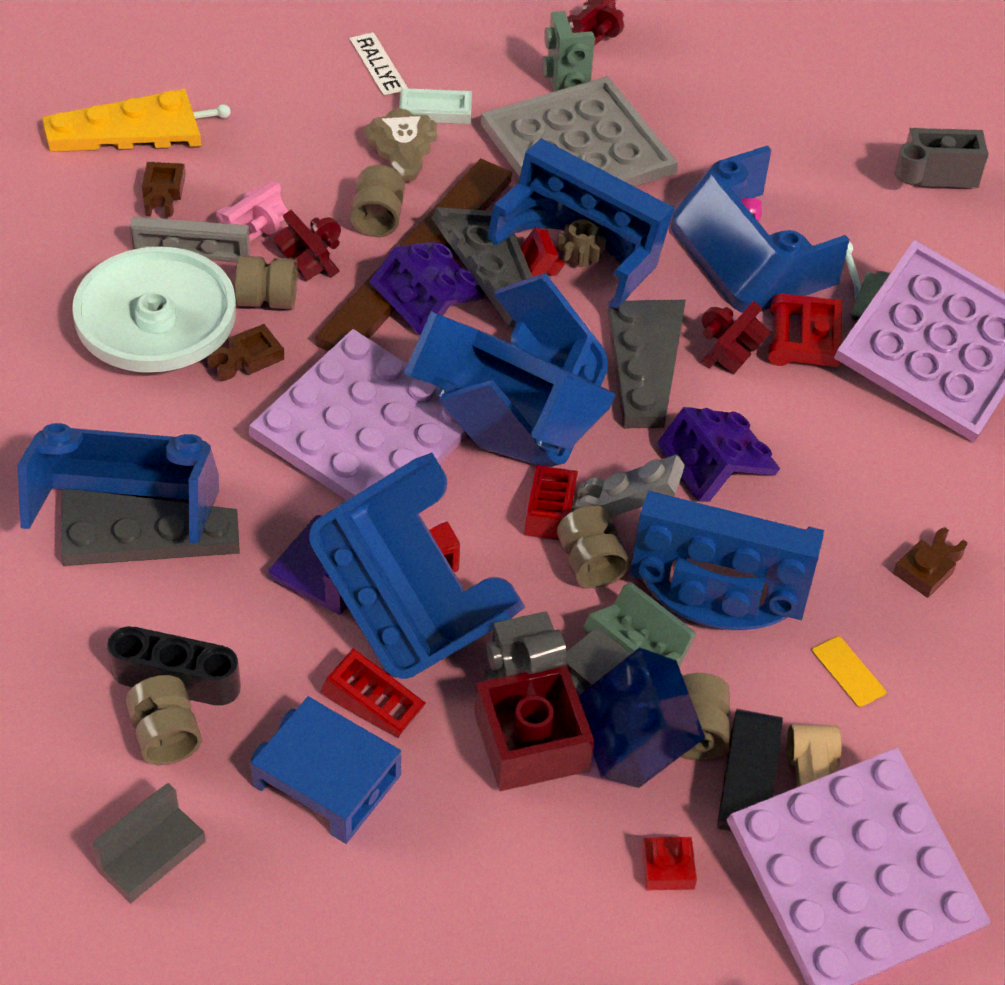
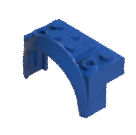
[487,138,674,308]
[629,490,824,630]

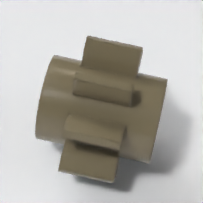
[557,219,606,267]

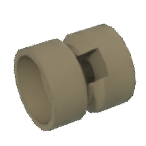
[350,165,405,237]
[235,255,298,310]
[557,505,630,589]
[669,673,730,761]
[125,675,202,765]

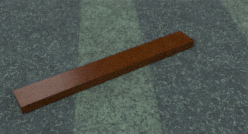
[315,158,512,352]

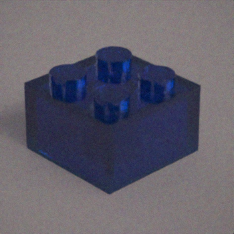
[578,647,706,788]

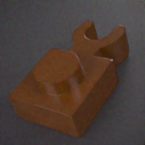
[142,162,186,218]
[207,324,285,381]
[893,527,967,598]

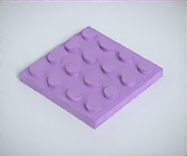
[834,240,1005,442]
[249,329,468,500]
[727,747,991,985]

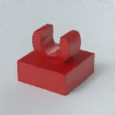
[520,227,565,277]
[642,837,697,891]

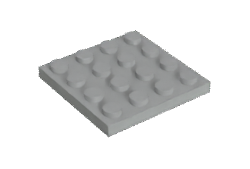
[481,76,678,205]

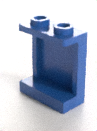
[250,696,401,844]

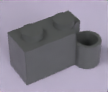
[895,128,988,188]
[485,611,567,681]

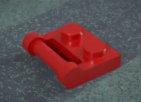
[768,294,842,367]

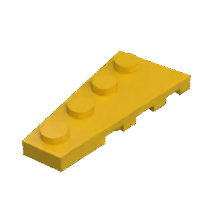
[42,88,202,152]

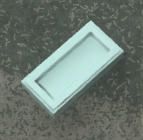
[399,88,472,124]

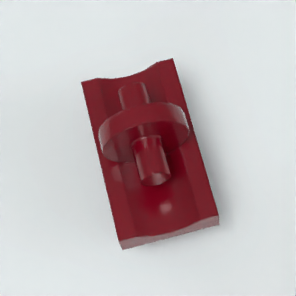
[567,0,624,46]
[272,209,341,281]
[701,301,771,374]

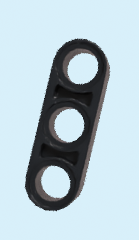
[107,626,241,706]
[717,708,783,832]

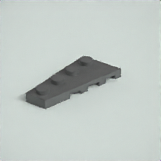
[431,207,533,327]
[607,299,686,429]
[61,489,240,566]

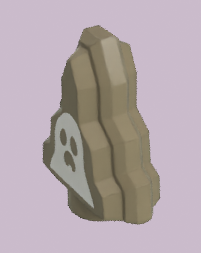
[364,108,437,183]

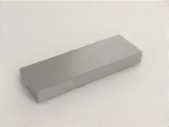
[130,216,251,262]

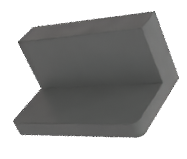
[92,783,206,904]

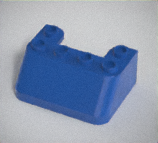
[309,452,525,679]

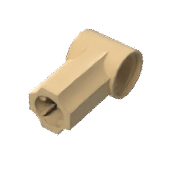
[787,724,841,787]

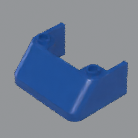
[671,145,850,313]
[439,273,608,467]
[404,311,616,454]
[17,423,219,543]

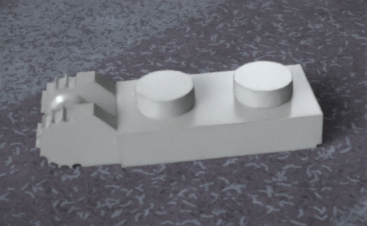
[571,454,685,517]

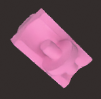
[216,181,288,242]

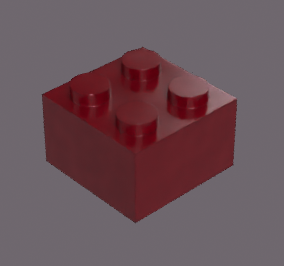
[474,666,594,792]

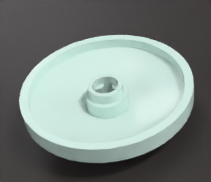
[73,247,236,373]

